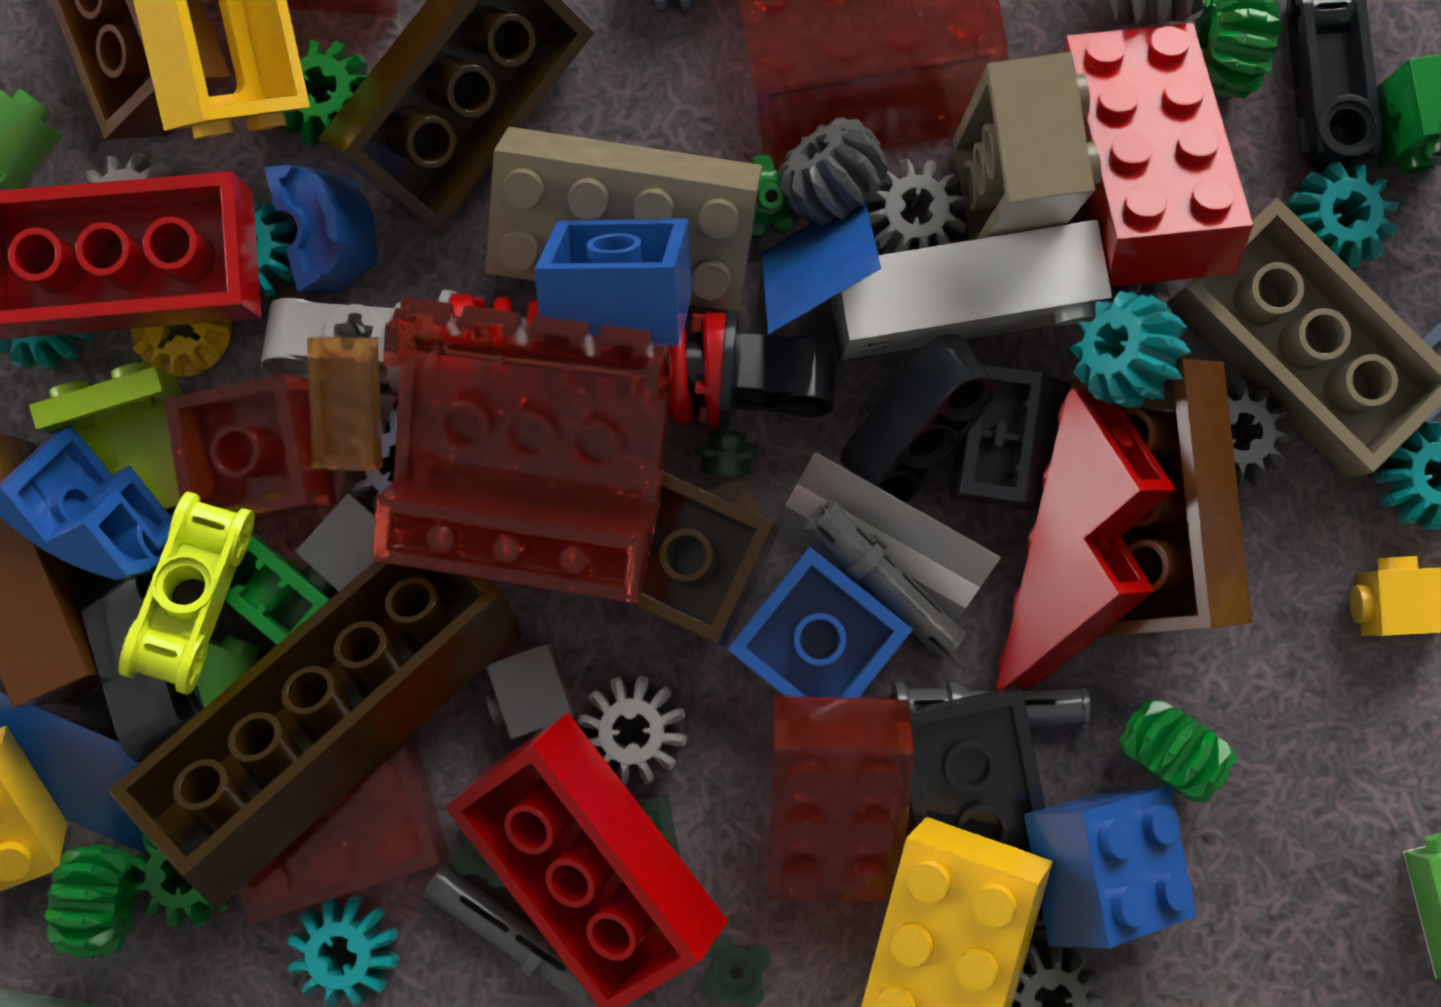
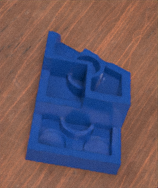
[0,423,174,580]

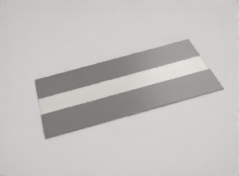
[775,452,1001,622]

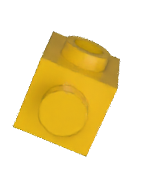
[1349,556,1441,636]

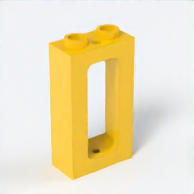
[133,0,310,139]

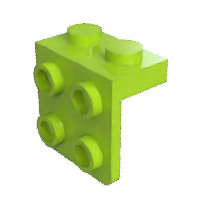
[29,362,210,511]

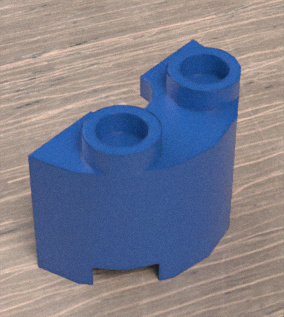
[264,165,378,293]

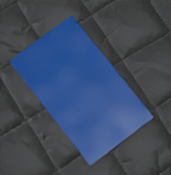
[762,200,881,335]
[0,691,146,853]

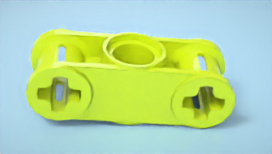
[118,492,255,694]

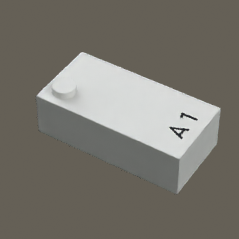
[830,219,1112,360]

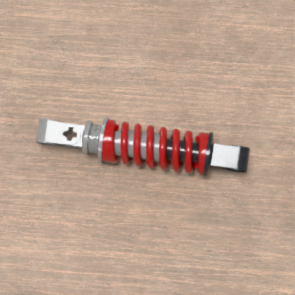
[260,290,837,432]

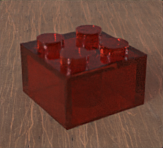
[163,374,337,520]

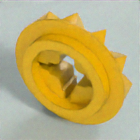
[130,321,232,377]

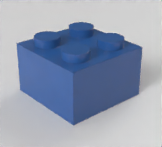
[534,219,693,353]
[727,547,913,733]
[1024,786,1196,949]

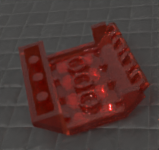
[737,0,1008,170]
[373,296,672,603]

